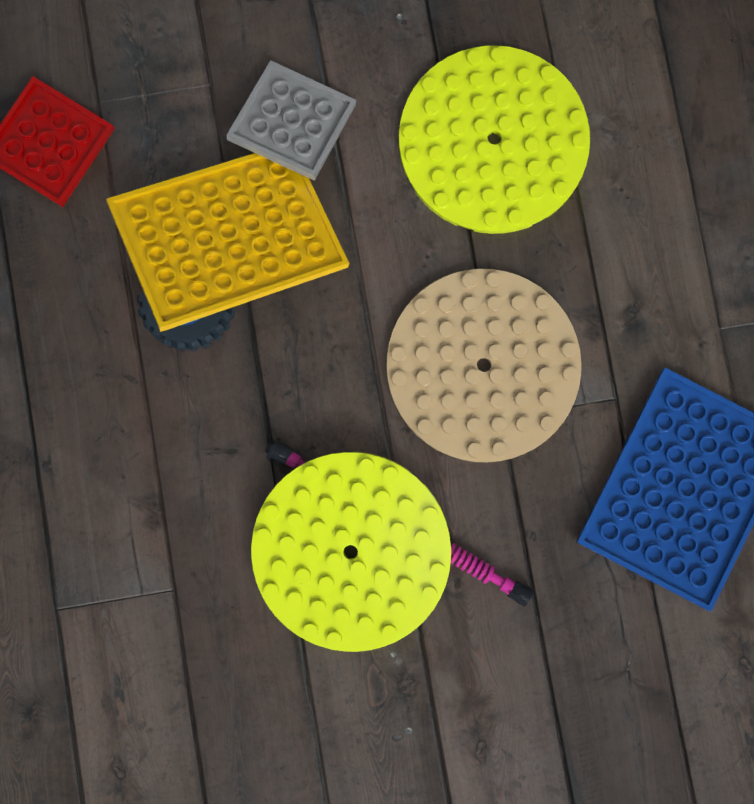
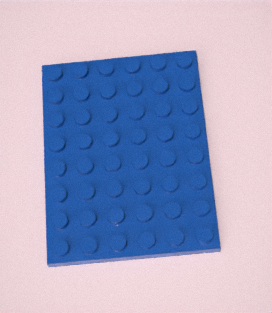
[576,368,754,612]

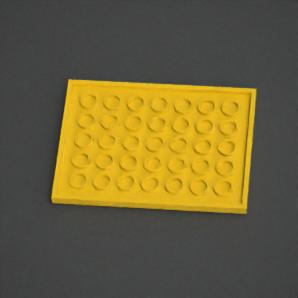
[106,153,349,332]

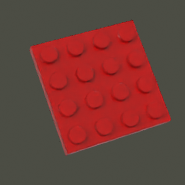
[0,76,115,208]

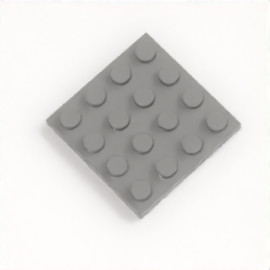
[227,60,356,181]

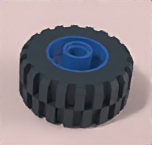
[137,284,235,352]

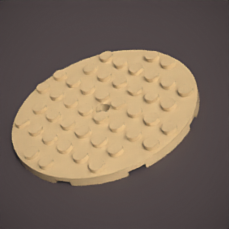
[387,269,581,463]

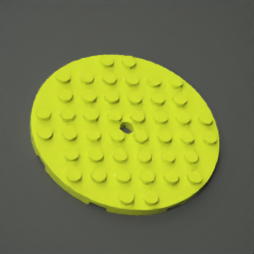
[399,46,590,234]
[251,452,451,652]

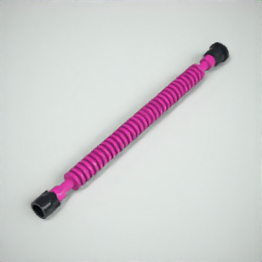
[264,437,534,607]

